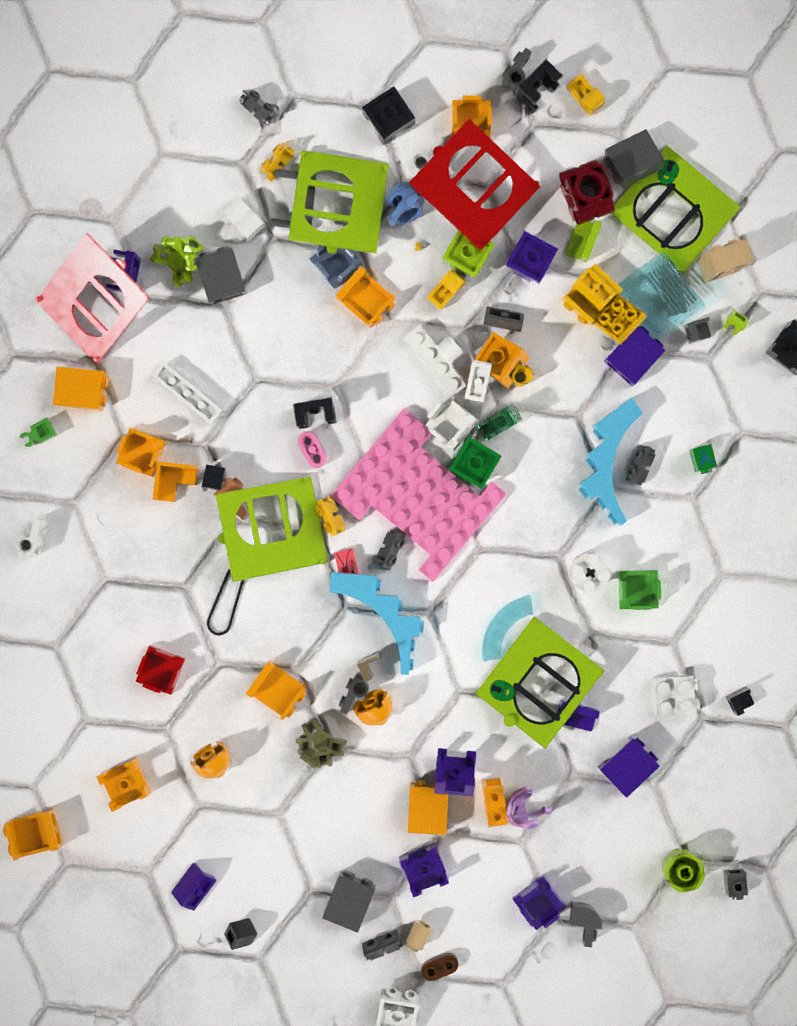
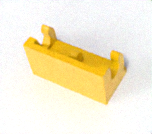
[571,267,617,313]

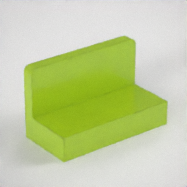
[565,221,602,262]

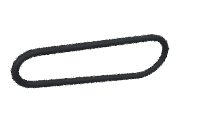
[207,569,244,636]

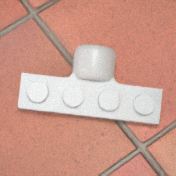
[404,325,468,397]

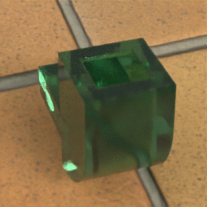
[477,403,523,441]

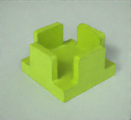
[442,231,495,279]

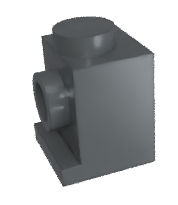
[723,869,748,900]

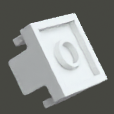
[425,396,479,450]

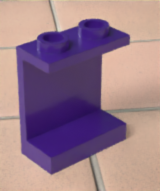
[604,326,666,386]
[598,735,660,798]

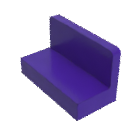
[557,700,600,732]
[171,863,217,911]

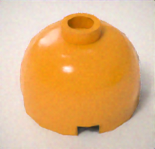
[353,689,393,726]
[190,741,230,779]

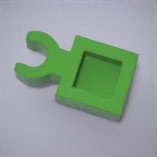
[20,417,57,447]

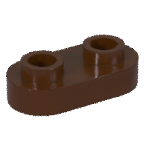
[421,953,458,981]

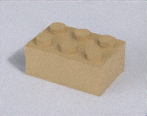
[697,238,754,284]

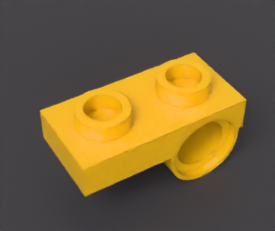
[565,74,605,117]
[426,269,466,311]
[511,361,534,387]

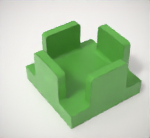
[618,570,661,610]

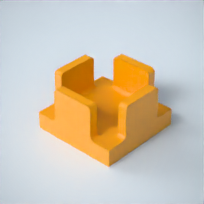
[452,95,492,138]
[116,428,166,477]

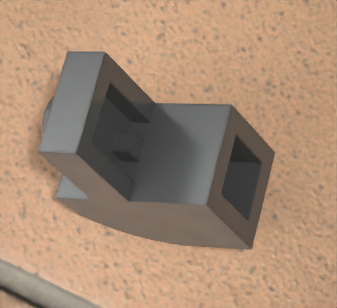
[569,901,602,948]

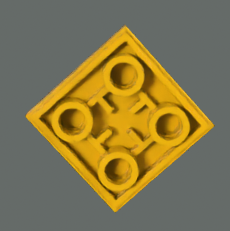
[593,295,647,345]

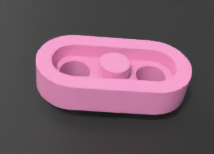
[298,432,326,468]

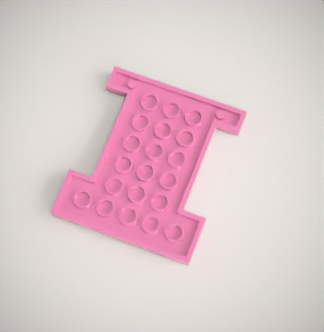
[331,408,506,582]

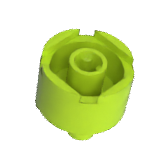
[662,848,705,893]

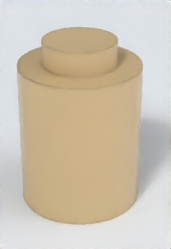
[406,920,433,952]

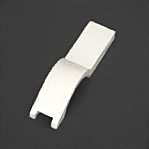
[463,359,492,440]

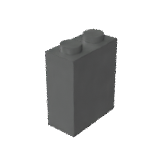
[603,129,664,189]
[195,246,247,305]
[322,870,376,933]

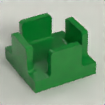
[449,437,502,489]

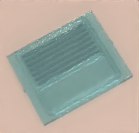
[618,250,705,340]

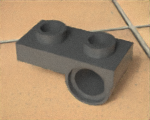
[502,48,532,91]
[338,674,369,715]

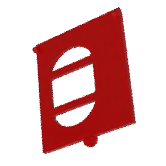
[409,119,541,251]

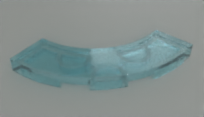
[482,595,533,661]

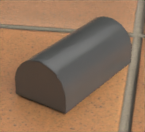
[483,306,524,332]

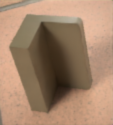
[357,652,380,682]

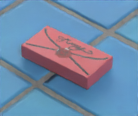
[334,548,359,574]

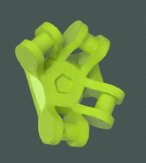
[150,235,205,288]

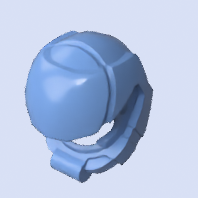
[386,182,425,226]

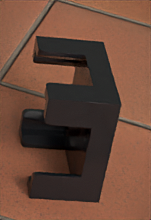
[516,59,563,113]
[362,86,415,145]
[765,319,797,375]
[293,398,337,429]

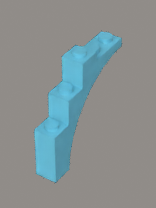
[578,398,643,526]
[330,572,424,675]

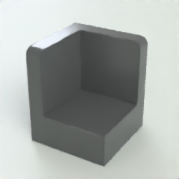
[684,317,711,344]

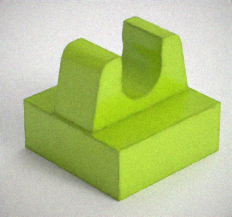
[724,309,749,335]

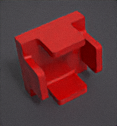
[135,645,186,695]

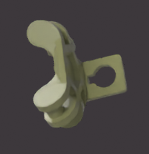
[295,717,347,769]

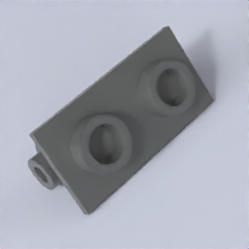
[239,89,278,126]
[626,445,656,486]
[375,529,406,570]
[362,930,403,961]

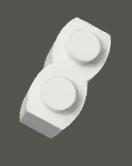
[221,195,265,241]

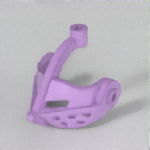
[506,787,552,829]

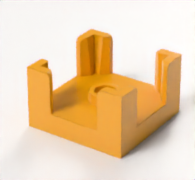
[471,332,530,389]
[97,758,151,812]

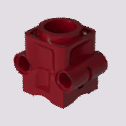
[559,159,615,225]

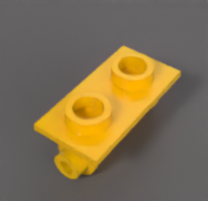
[259,143,295,182]
[316,496,346,537]

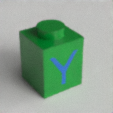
[689,444,717,474]

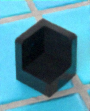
[201,464,227,491]
[725,687,755,716]
[224,918,258,950]

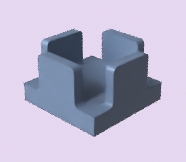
[309,245,363,289]

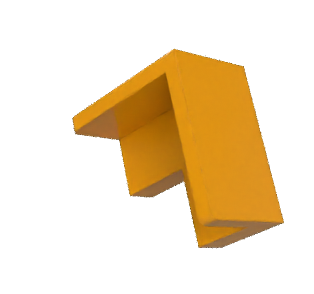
[153,461,198,502]

